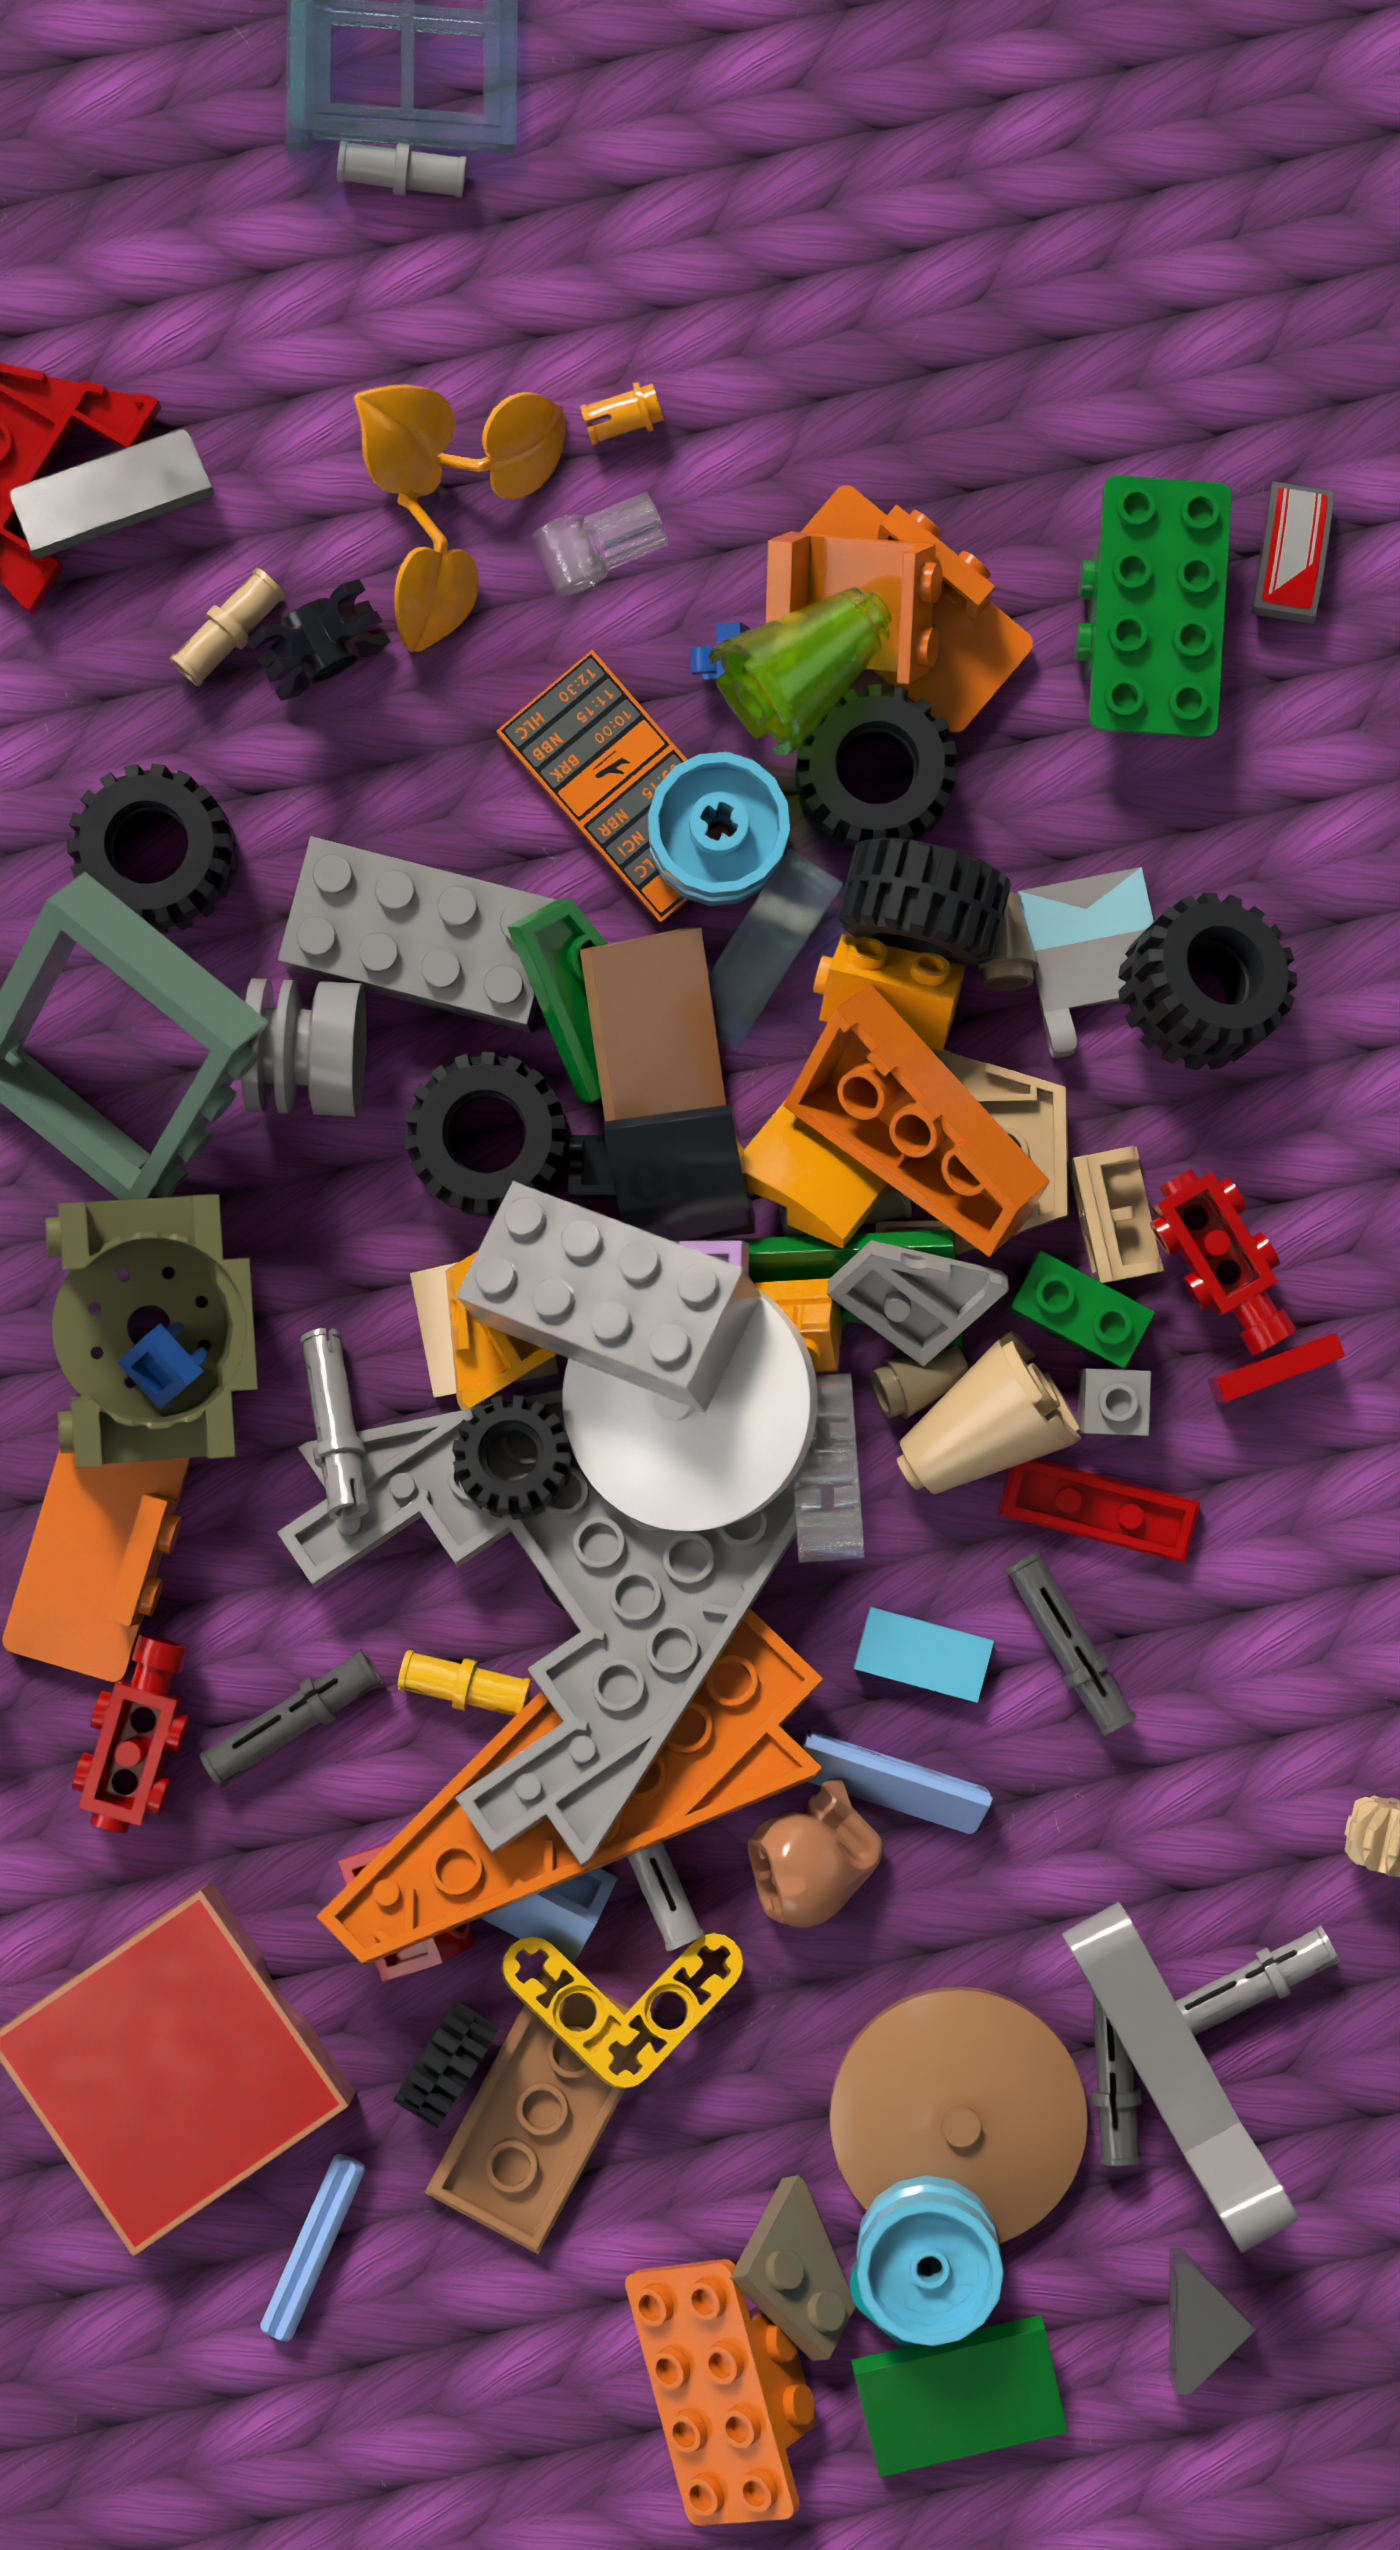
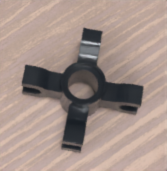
[247,579,391,701]

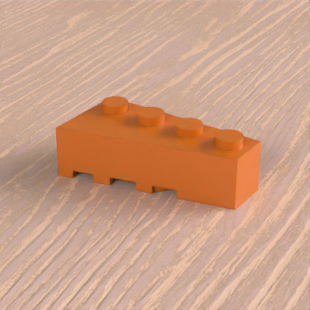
[783,983,1050,1257]

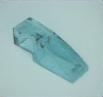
[708,849,843,1052]

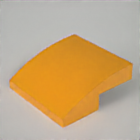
[744,1098,892,1248]

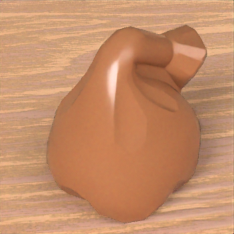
[748,1779,883,1929]

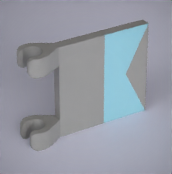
[1017,867,1154,1059]

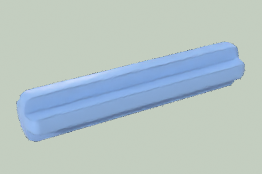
[260,2154,365,2341]

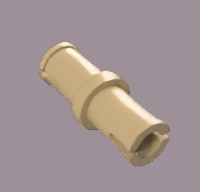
[169,568,286,687]

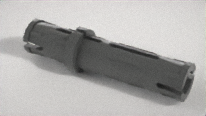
[1004,1549,1137,1737]
[200,1649,384,1788]
[1091,1991,1143,2166]

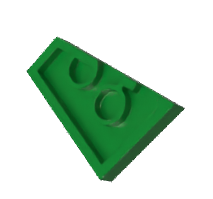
[507,899,608,1102]

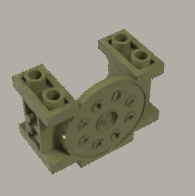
[45,1194,258,1468]

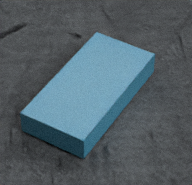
[853,1606,994,1703]

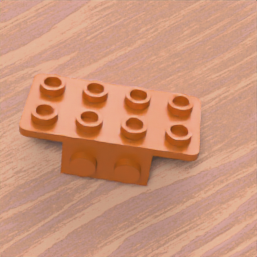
[801,485,1033,735]
[2,1448,191,1682]
[625,2259,817,2526]

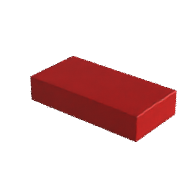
[1207,1332,1346,1403]

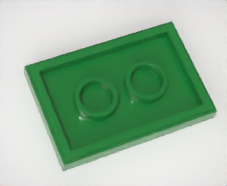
[851,2315,1068,2478]

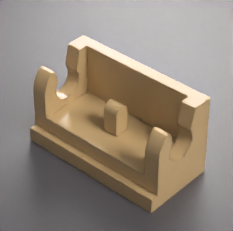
[1068,1146,1164,1284]

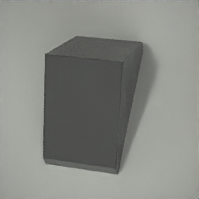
[1169,2248,1256,2395]

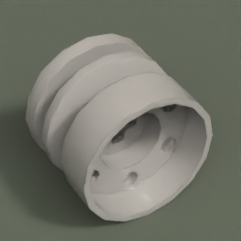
[241,978,367,1117]

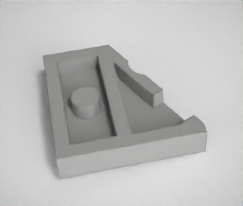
[827,1240,1009,1367]

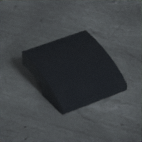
[604,1104,756,1243]

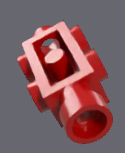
[1150,1168,1297,1356]
[72,1634,189,1833]

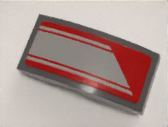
[1251,481,1335,624]

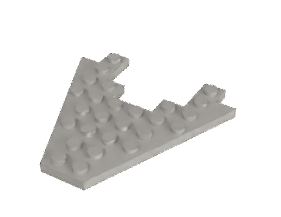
[277,1390,848,1867]

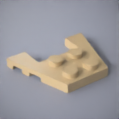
[876,1049,1069,1256]

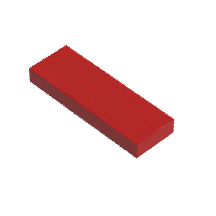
[998,1459,1201,1564]

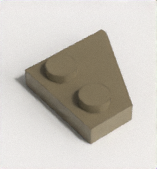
[729,2175,856,2361]

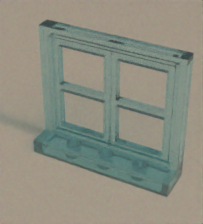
[285,0,518,153]

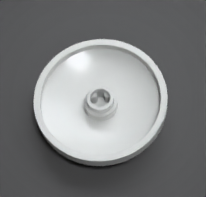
[562,1289,818,1531]

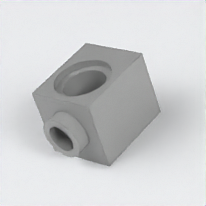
[1076,1369,1151,1436]

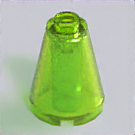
[709,587,892,756]

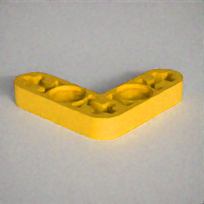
[501,1933,743,2089]

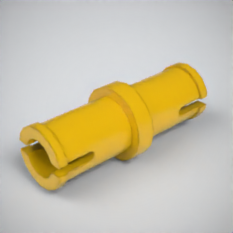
[397,1650,532,1717]

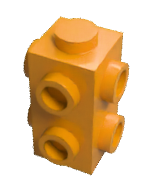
[813,934,966,1052]

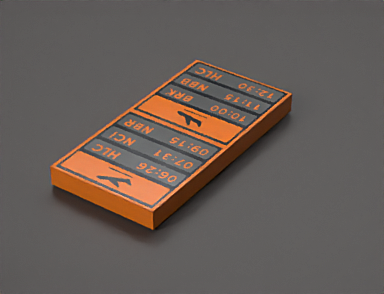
[496,650,730,925]

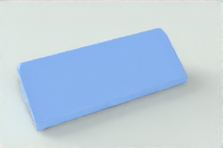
[801,1730,993,1834]

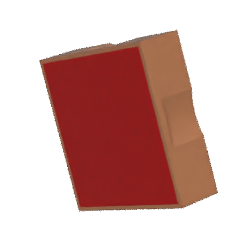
[0,1880,356,2256]

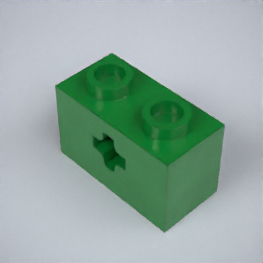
[1004,1251,1155,1370]

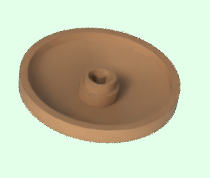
[829,1986,1088,2244]

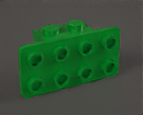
[1074,475,1232,739]

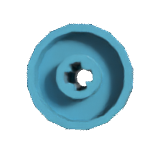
[648,752,790,906]
[856,2175,1003,2346]

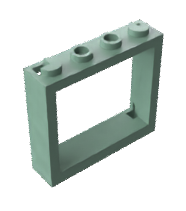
[0,872,269,1200]

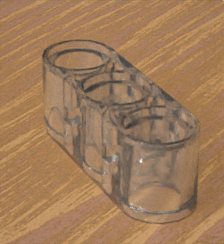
[793,1374,864,1563]

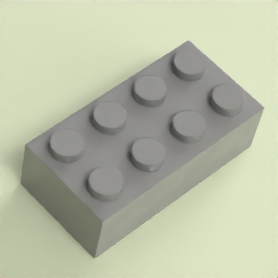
[278,836,556,1033]
[455,1181,761,1413]

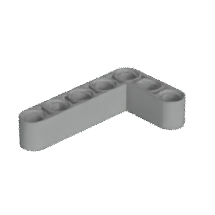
[1062,1901,1299,2253]

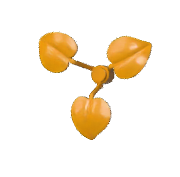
[354,385,566,652]

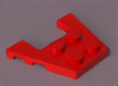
[0,362,162,615]

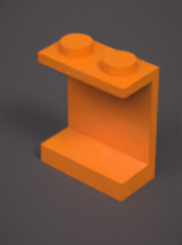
[764,531,943,684]

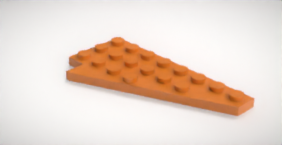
[316,1609,823,1966]

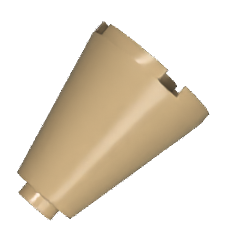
[897,1331,1081,1494]

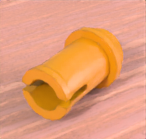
[580,381,664,446]

